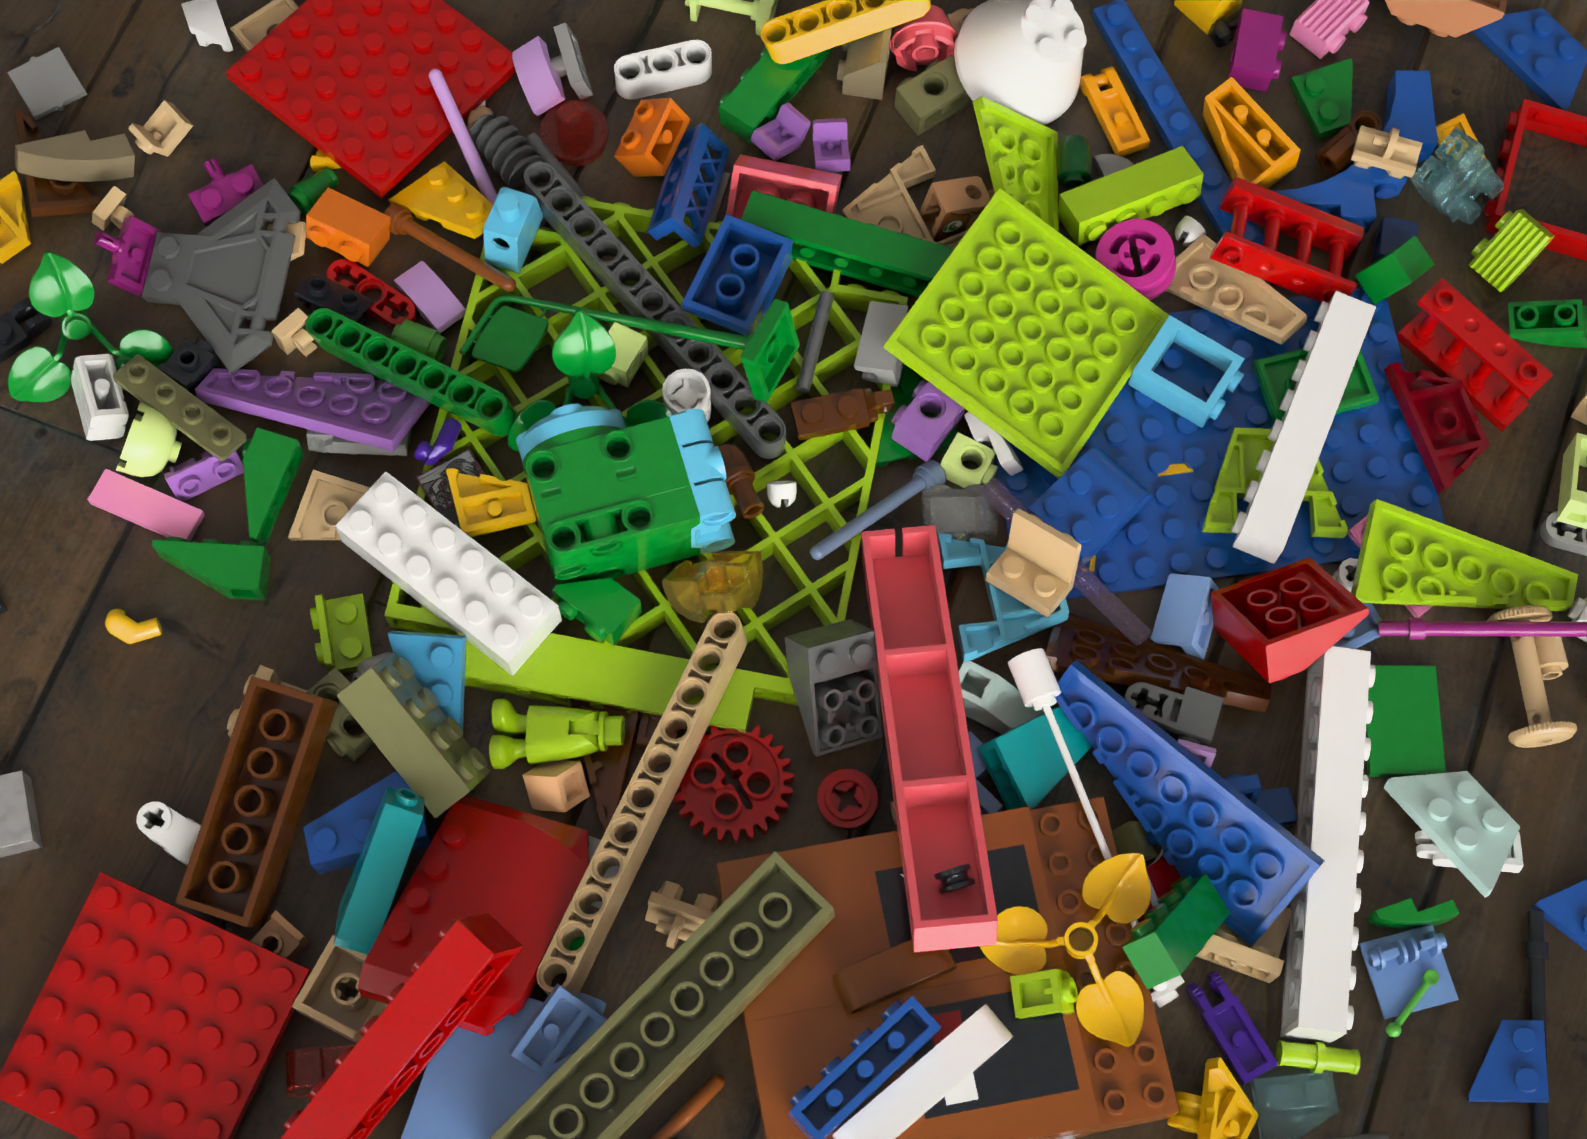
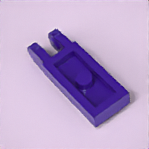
[1186,971,1278,1086]

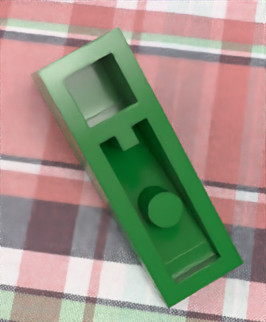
[242,427,305,547]

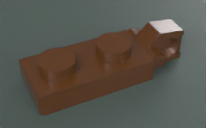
[790,388,895,441]

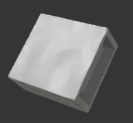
[0,770,42,858]

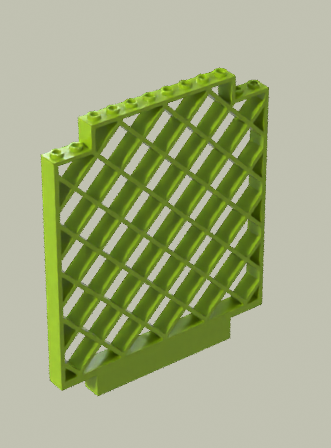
[384,196,908,733]

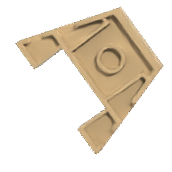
[842,145,968,249]

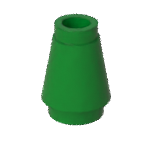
[287,167,339,216]

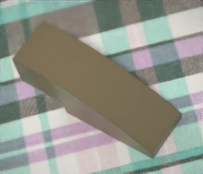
[15,130,135,182]

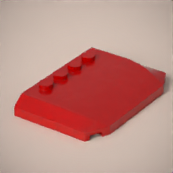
[358,795,590,1037]

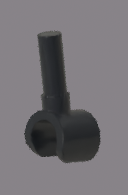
[1210,12,1242,48]

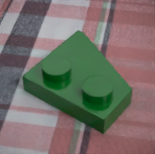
[1289,58,1353,140]

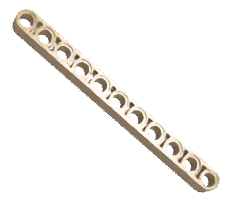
[536,611,747,996]

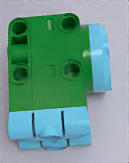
[516,404,736,584]

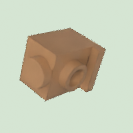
[250,910,311,961]

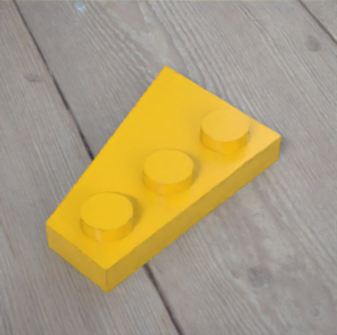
[388,161,493,239]

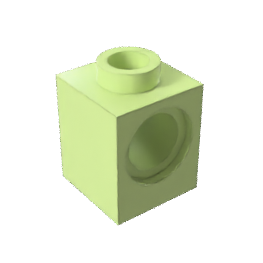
[597,322,648,388]
[940,432,998,494]

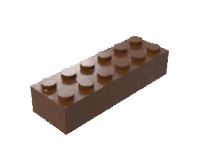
[175,676,338,927]

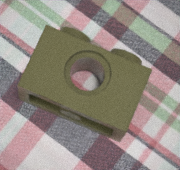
[894,55,973,136]

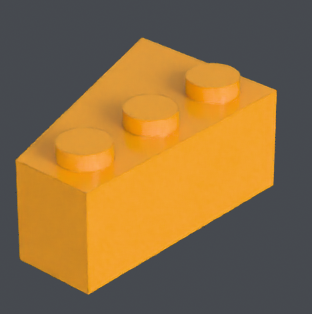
[1202,77,1300,189]

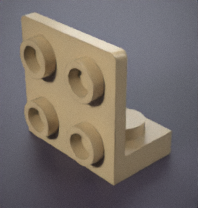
[985,508,1082,618]
[1196,907,1292,983]

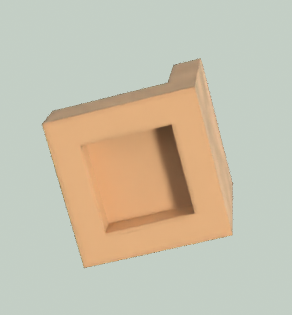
[522,760,590,812]

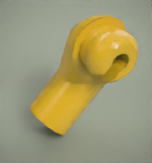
[105,609,162,644]

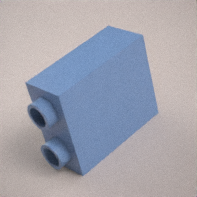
[401,992,607,1139]

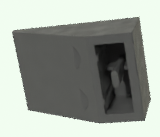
[785,619,882,757]

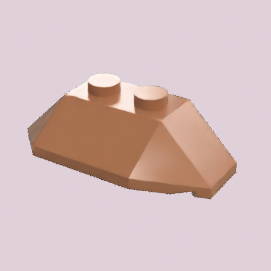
[1385,0,1507,38]

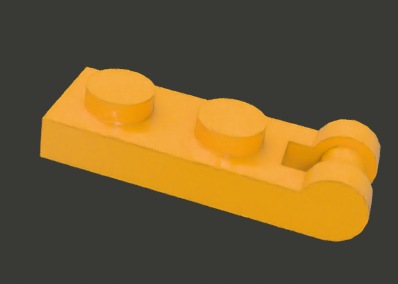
[1080,66,1150,157]

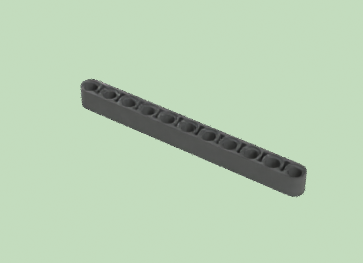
[524,161,786,459]

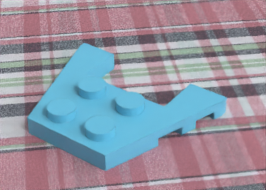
[937,533,1069,662]

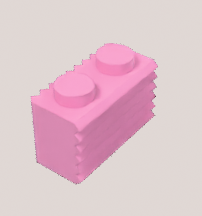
[1289,0,1369,59]

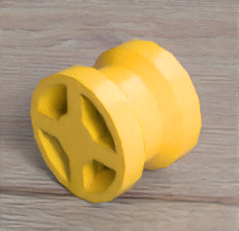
[1167,1092,1202,1134]

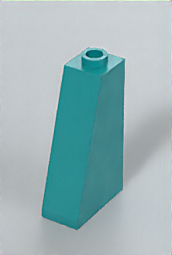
[977,705,1092,810]
[334,787,425,955]

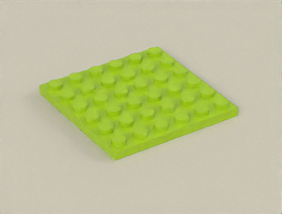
[883,188,1169,479]

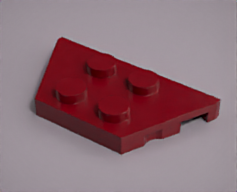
[1384,362,1490,494]

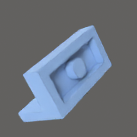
[1151,574,1219,659]

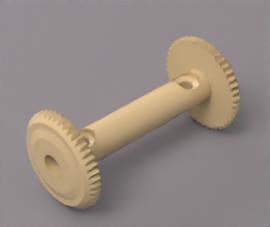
[1487,605,1577,748]

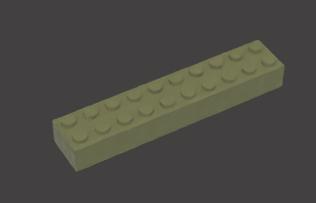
[489,851,835,1139]

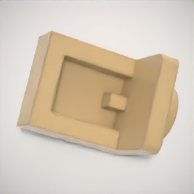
[128,100,194,157]

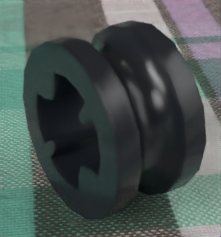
[934,864,975,895]

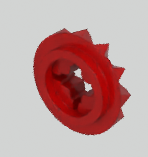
[817,769,878,830]

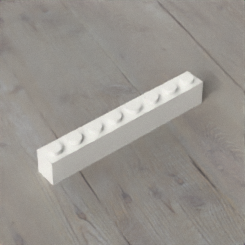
[1231,291,1376,564]

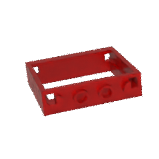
[1483,99,1587,261]

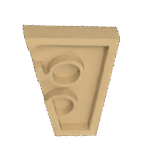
[288,469,370,541]

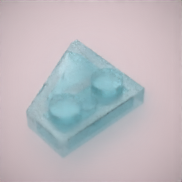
[1251,1071,1339,1139]

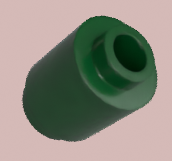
[1056,135,1092,189]

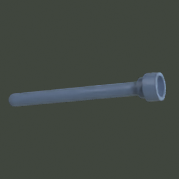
[810,459,946,560]

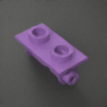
[164,451,244,502]

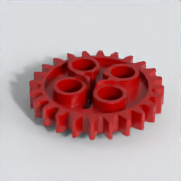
[673,725,794,844]

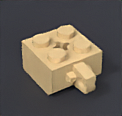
[292,935,388,1043]

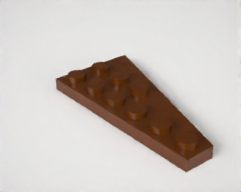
[1045,612,1272,712]

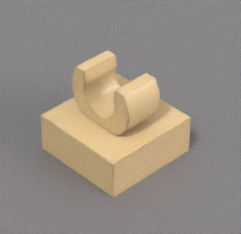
[92,186,134,231]
[271,308,317,357]

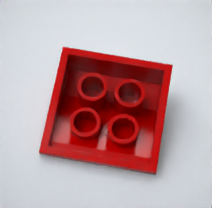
[1210,557,1369,684]

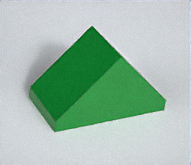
[1354,235,1434,305]

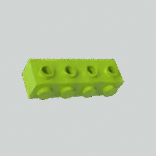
[1058,146,1204,246]

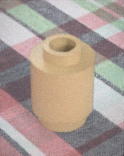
[1534,637,1569,680]

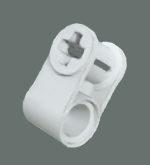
[136,801,201,866]

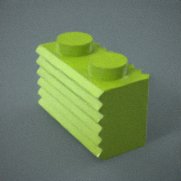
[1469,209,1555,292]

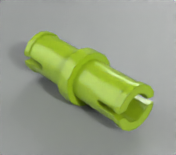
[1275,1040,1360,1075]

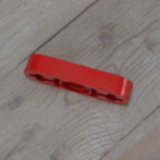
[327,259,418,330]

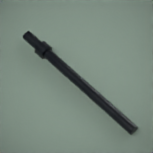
[1524,911,1549,1139]

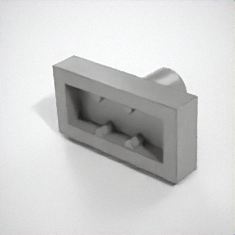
[550,22,593,100]

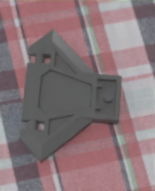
[142,178,301,374]

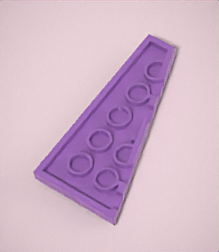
[195,368,442,452]

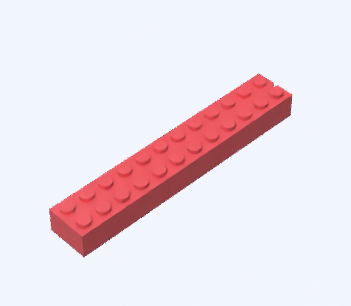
[861,525,998,952]

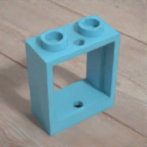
[1128,315,1245,428]

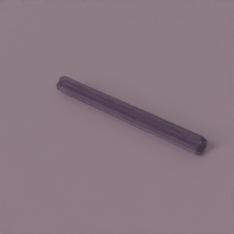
[980,478,1151,646]

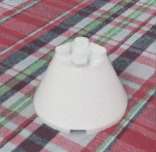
[954,0,1087,125]

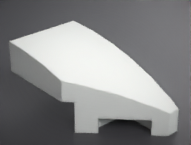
[181,0,233,52]
[964,412,1024,476]

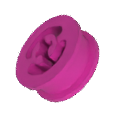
[1096,219,1176,300]

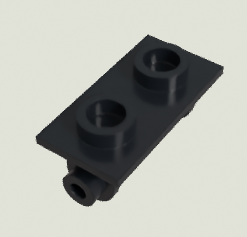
[293,271,374,326]

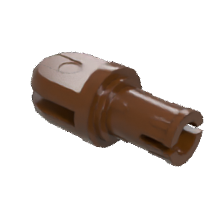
[719,444,765,519]

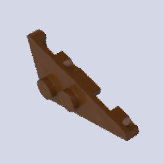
[14,110,101,217]
[570,698,642,833]

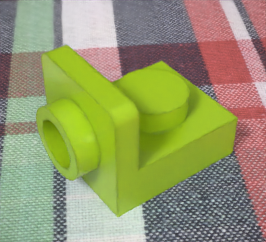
[1010,969,1078,1019]

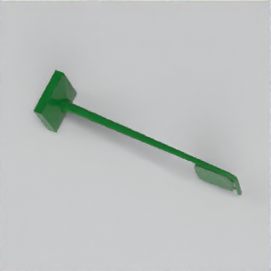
[459,294,800,403]

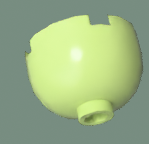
[116,401,182,477]

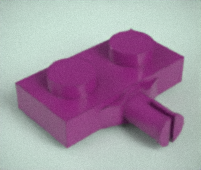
[188,158,264,227]
[93,216,162,296]

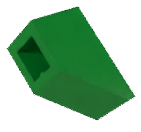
[552,578,642,646]

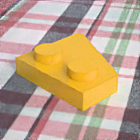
[1197,1057,1259,1139]

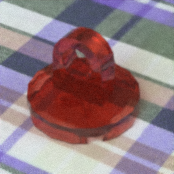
[540,100,609,166]

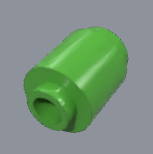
[391,319,447,362]

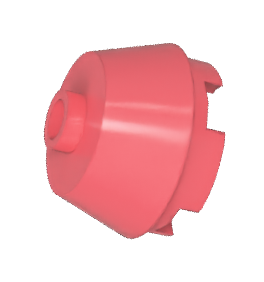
[890,5,958,71]

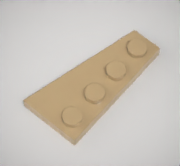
[1166,233,1307,345]

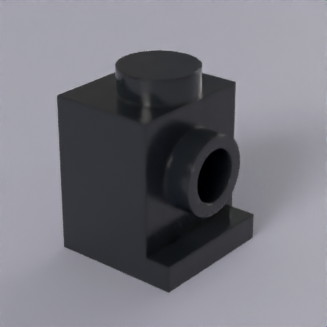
[158,338,221,396]

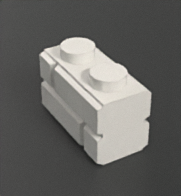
[70,354,129,441]

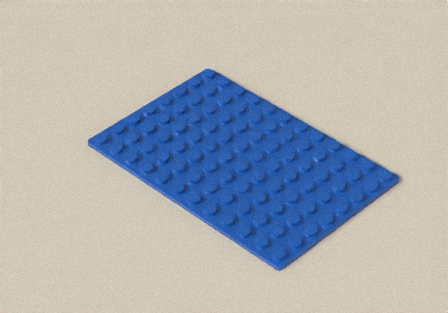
[990,288,1445,600]

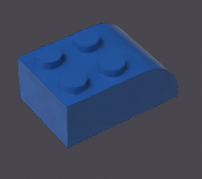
[682,214,793,336]
[1027,446,1153,572]

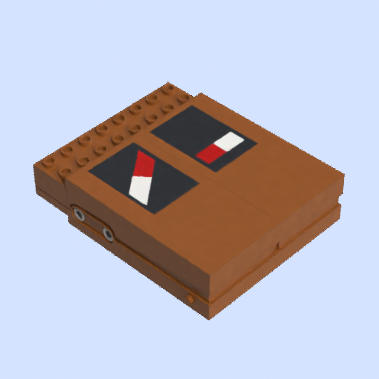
[717,797,1179,1139]

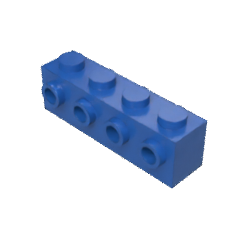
[788,996,941,1139]

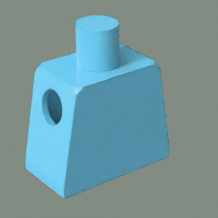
[483,187,543,273]

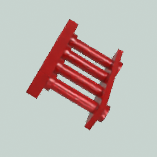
[1210,177,1364,303]
[1397,278,1554,432]

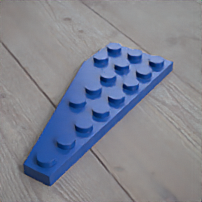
[1055,660,1325,946]

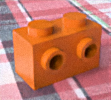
[614,98,691,177]
[306,187,391,268]

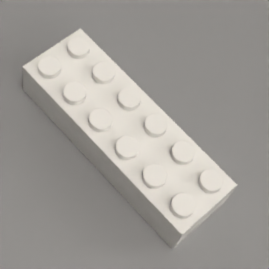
[335,471,562,676]

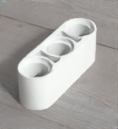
[614,40,712,100]

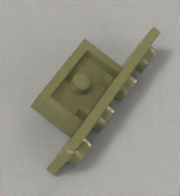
[113,355,247,461]

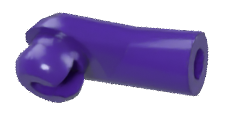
[414,418,462,465]

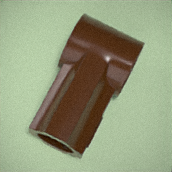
[1315,110,1382,175]

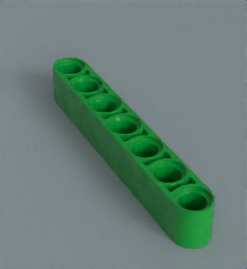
[306,308,518,436]

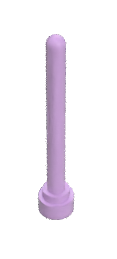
[428,69,498,204]

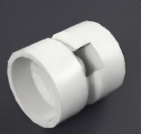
[662,368,711,422]

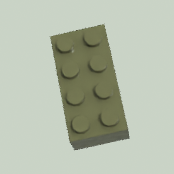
[336,652,490,818]

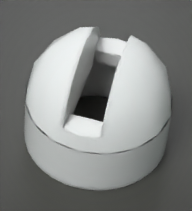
[1174,216,1206,247]
[767,480,797,508]

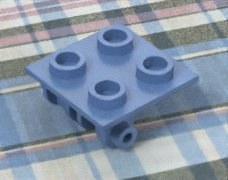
[1359,925,1459,1020]

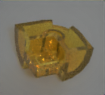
[662,551,763,623]

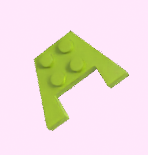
[1202,427,1348,538]

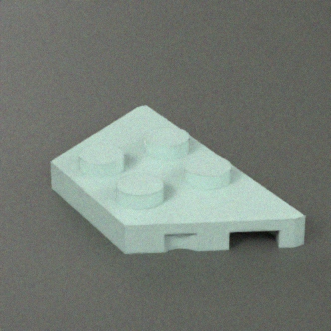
[1384,771,1520,898]

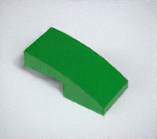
[1366,898,1460,929]

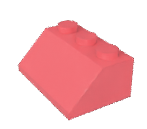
[726,154,842,219]

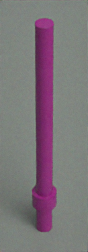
[1377,617,1587,640]

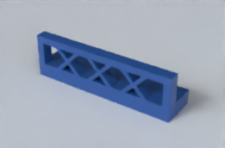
[647,122,730,248]

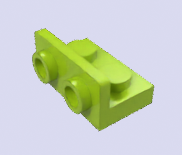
[310,593,374,674]

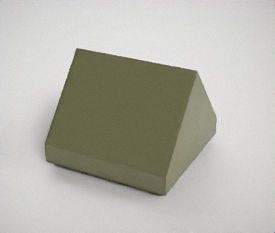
[1112,820,1158,861]

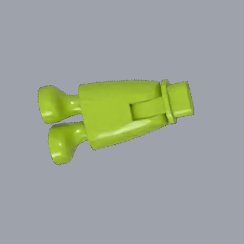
[489,698,625,769]

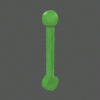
[1386,969,1439,1037]

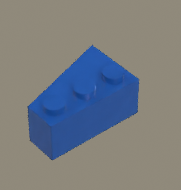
[303,771,432,874]

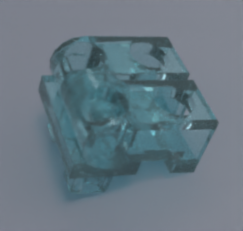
[1410,128,1504,225]

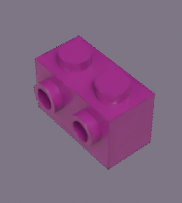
[1227,8,1287,92]

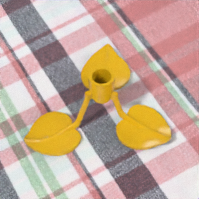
[979,853,1151,1047]

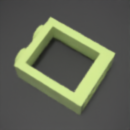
[1557,433,1587,529]

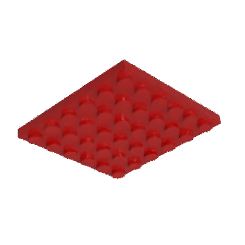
[226,0,516,198]
[0,872,312,1139]

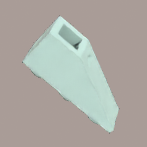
[959,661,1044,734]

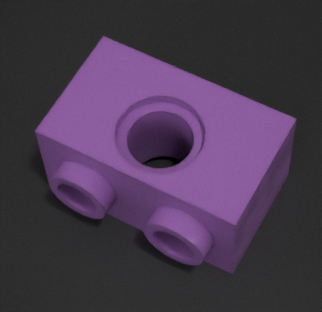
[891,379,967,462]

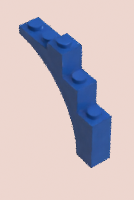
[1274,70,1438,233]

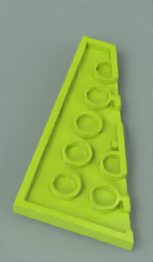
[973,96,1059,232]
[1351,499,1578,611]

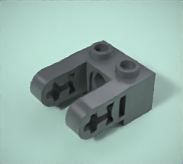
[1123,682,1224,746]

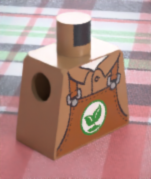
[919,176,995,242]

